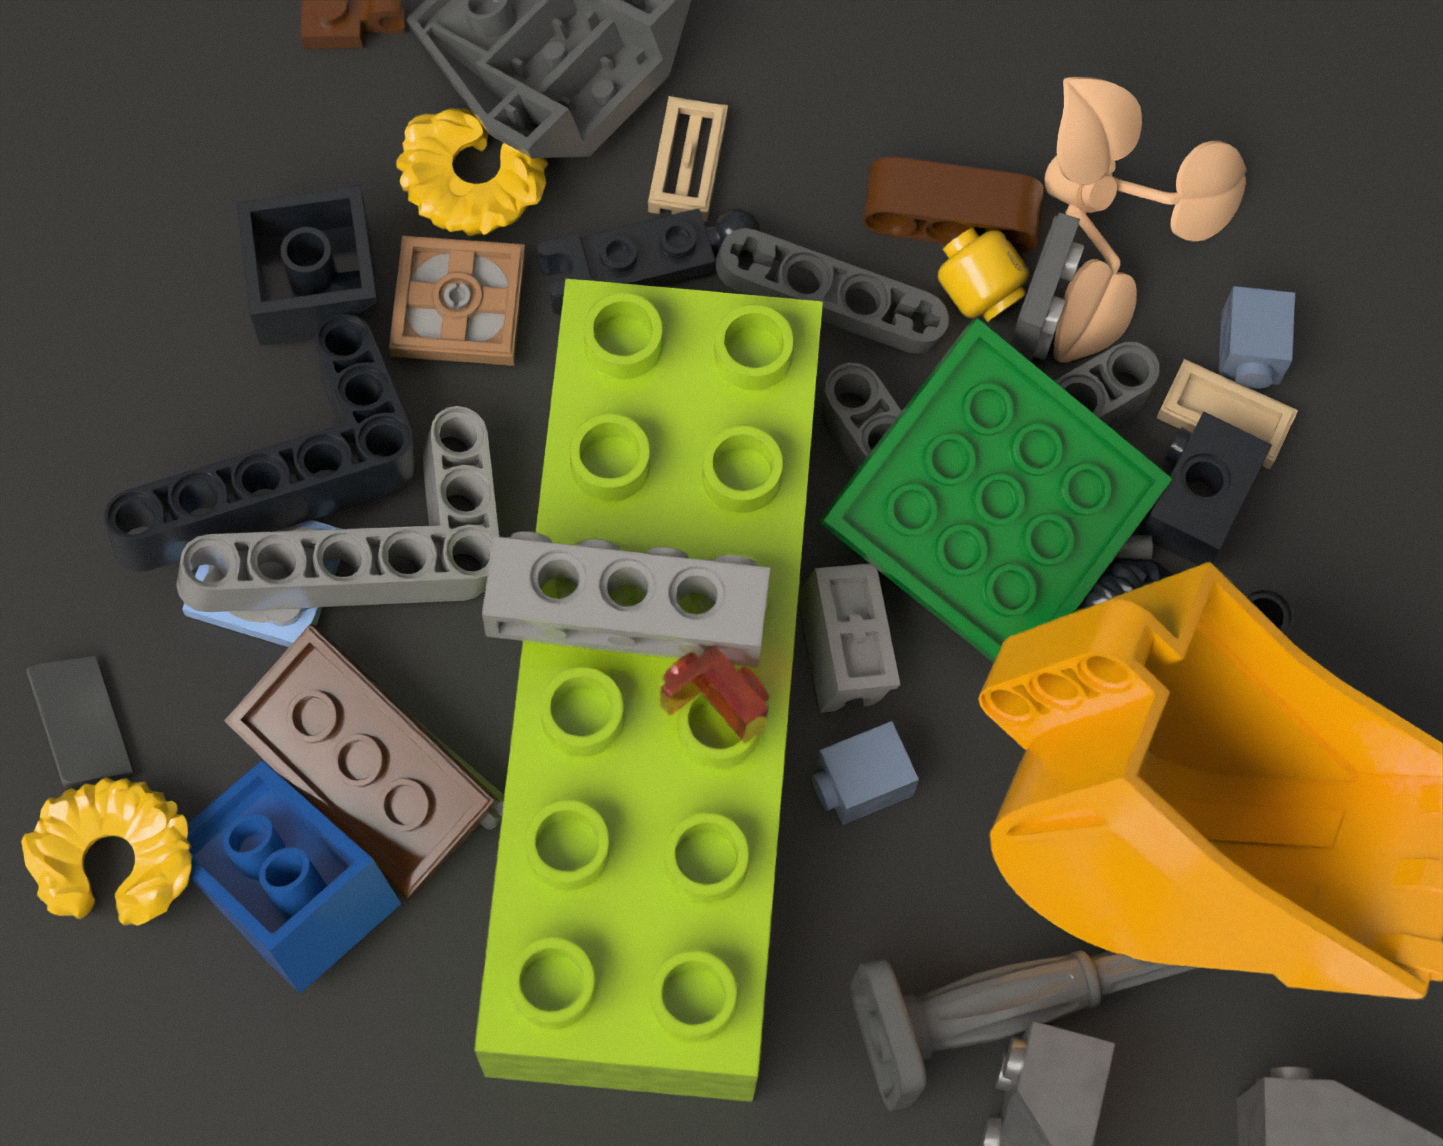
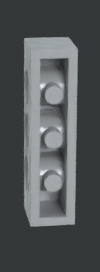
[482,532,770,668]

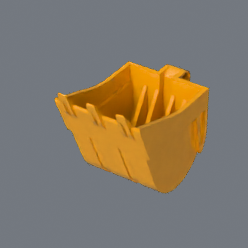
[979,562,1443,999]

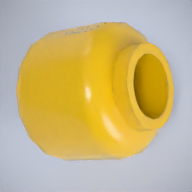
[937,227,1029,322]

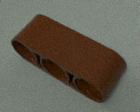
[863,157,1044,253]

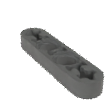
[715,228,949,354]

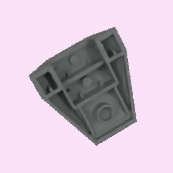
[406,0,691,158]

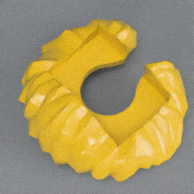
[396,108,548,237]
[21,777,192,926]

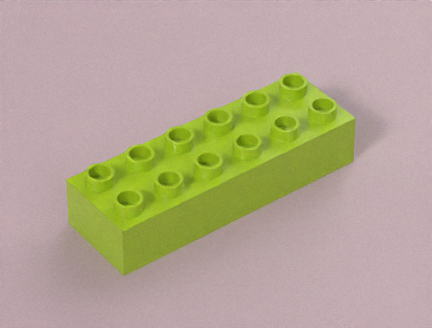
[475,279,823,1102]

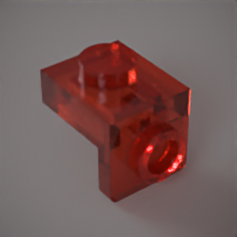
[660,645,769,744]

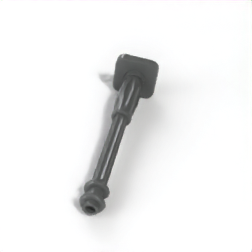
[850,950,1202,1112]

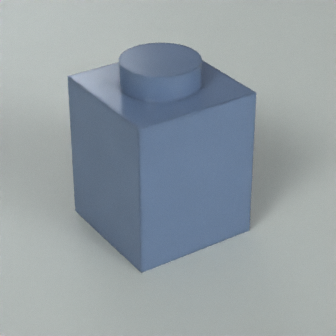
[1218,286,1295,389]
[811,721,919,825]

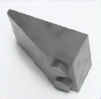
[1237,1067,1443,1146]

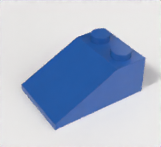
[187,760,401,994]

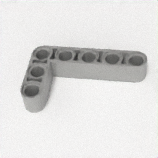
[176,406,499,612]

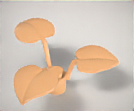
[1044,77,1247,363]

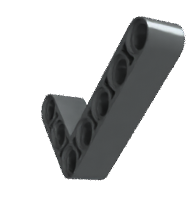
[822,342,1160,471]

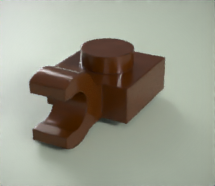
[300,0,406,49]

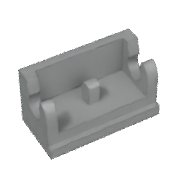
[798,564,900,713]

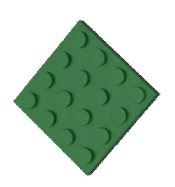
[818,318,1172,663]

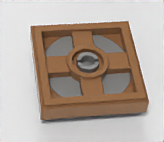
[389,236,526,366]

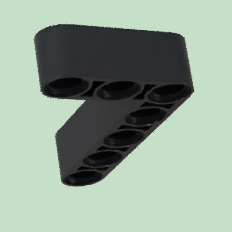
[104,313,416,572]

